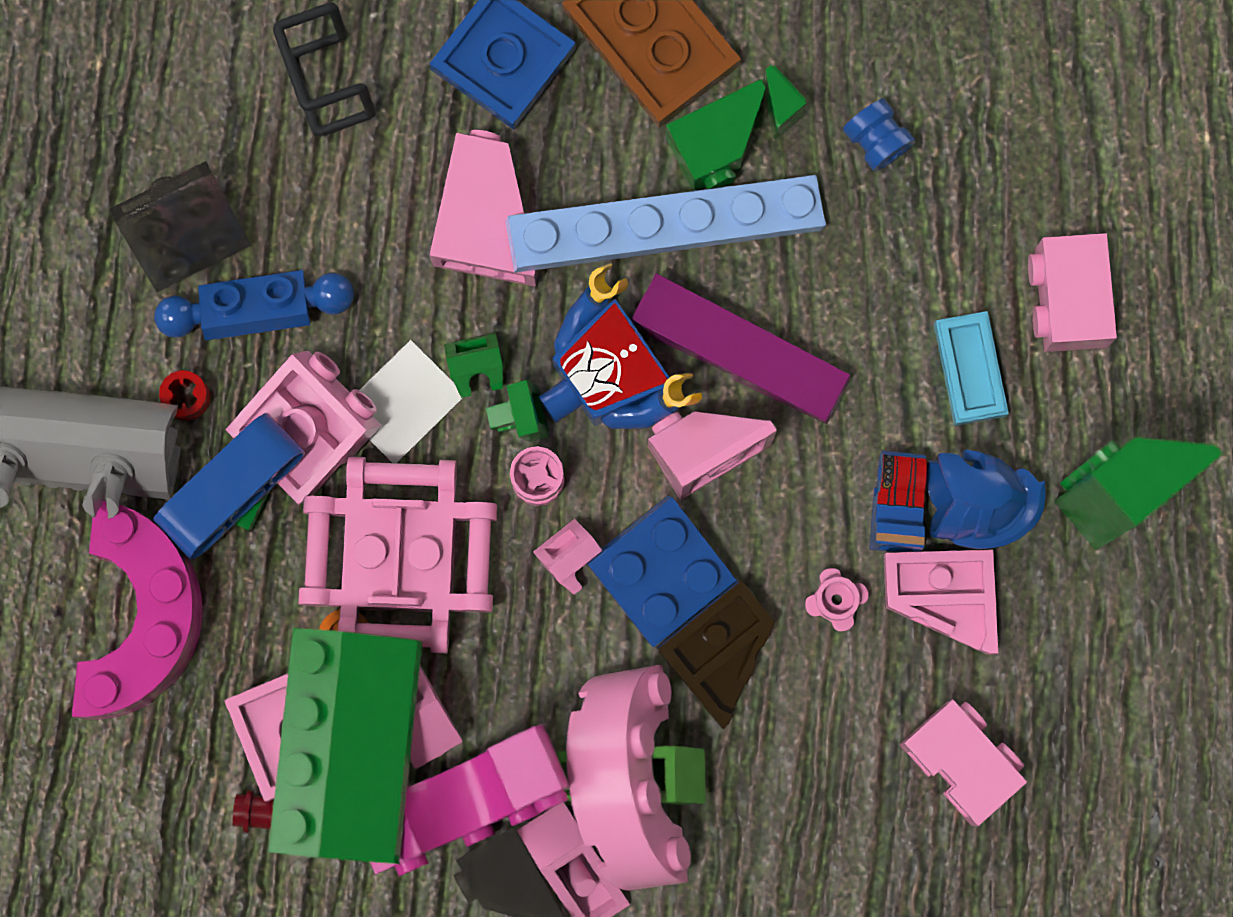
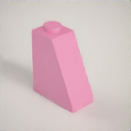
[430,130,538,287]

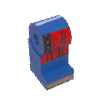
[869,450,927,553]

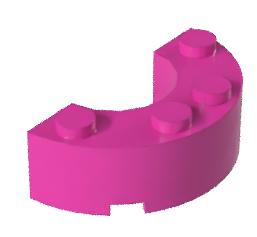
[72,501,203,720]
[370,725,570,876]

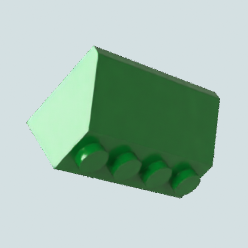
[1054,437,1223,551]
[268,628,422,864]

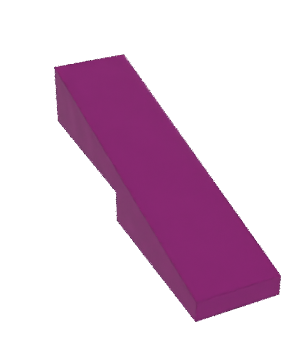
[631,273,851,424]

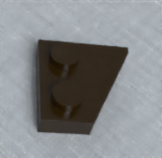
[655,579,775,729]

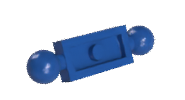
[154,270,354,341]

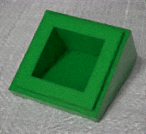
[763,65,807,140]

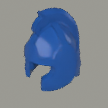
[926,449,1046,549]

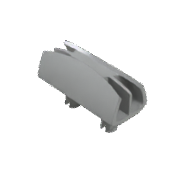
[0,386,181,519]

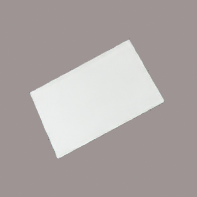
[359,340,462,463]

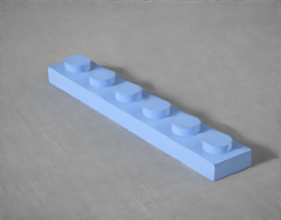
[505,175,826,273]

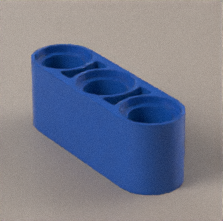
[153,413,305,560]

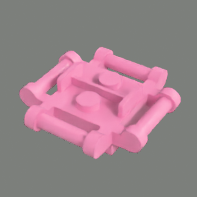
[298,456,497,653]

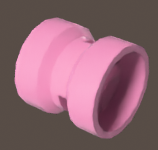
[510,446,565,506]

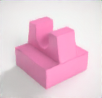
[533,519,603,595]

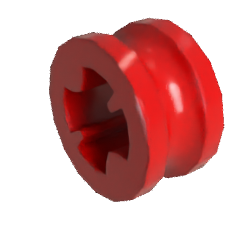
[159,370,211,421]

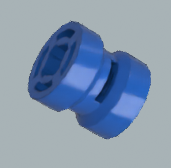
[843,98,916,172]

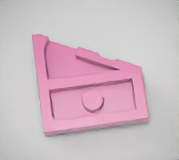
[884,550,998,655]

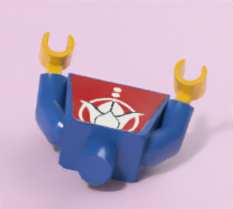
[538,263,702,429]

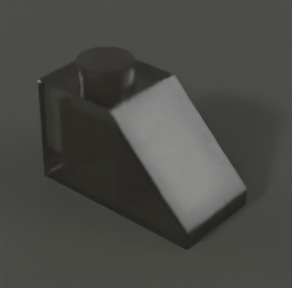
[453,827,566,917]

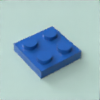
[429,0,576,130]
[586,495,737,648]

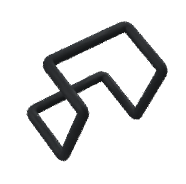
[273,3,376,137]

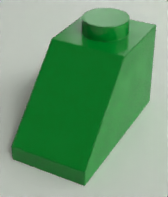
[665,79,766,191]

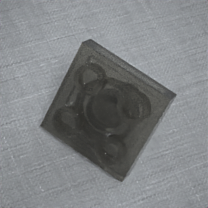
[110,161,251,292]

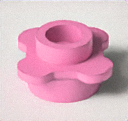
[805,568,868,632]

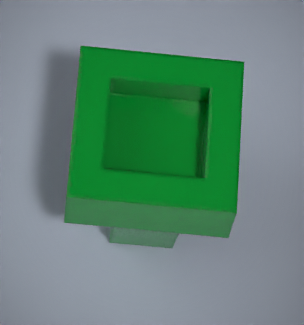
[444,333,503,398]
[486,380,550,442]

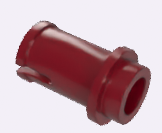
[232,789,274,833]

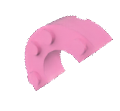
[567,665,691,891]

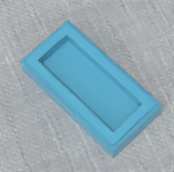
[934,311,1009,426]

